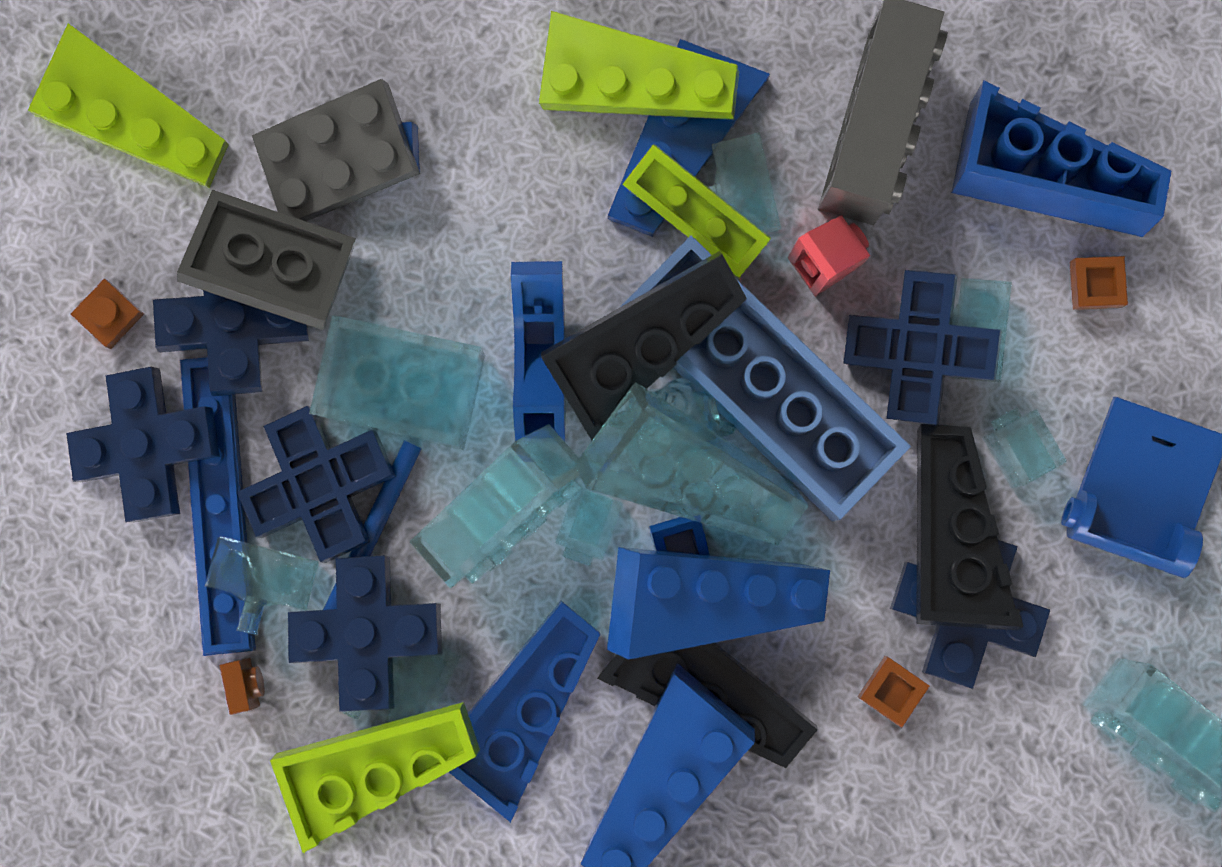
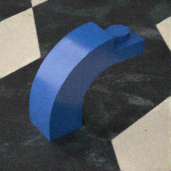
[511,261,566,443]

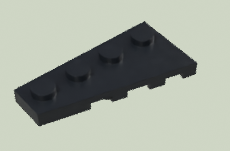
[541,251,747,442]
[916,424,1024,630]
[597,643,818,768]

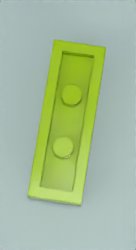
[622,144,771,278]

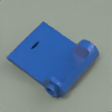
[1061,397,1222,578]

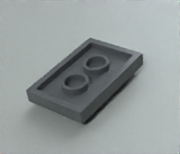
[252,79,420,222]
[177,190,356,330]

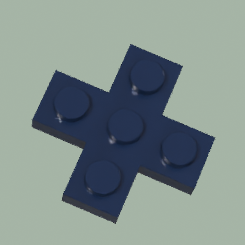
[843,270,1002,425]
[153,290,309,396]
[66,366,220,523]
[237,406,396,563]
[890,539,1050,689]
[288,555,442,712]

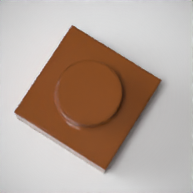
[1070,256,1128,310]
[71,278,144,349]
[857,656,930,728]
[219,658,265,715]

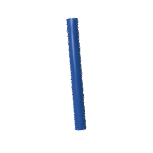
[323,440,422,610]

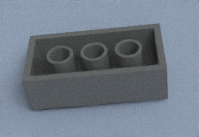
[818,0,948,226]

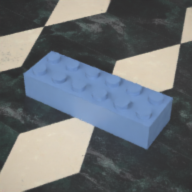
[620,235,911,522]

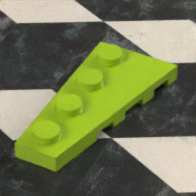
[539,11,740,119]
[28,23,229,188]
[270,702,480,853]

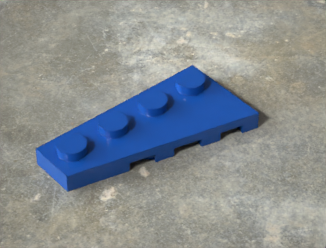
[608,39,770,237]
[449,600,601,823]

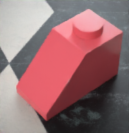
[788,215,870,297]

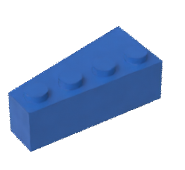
[951,80,1172,237]
[607,547,830,660]
[581,663,755,867]

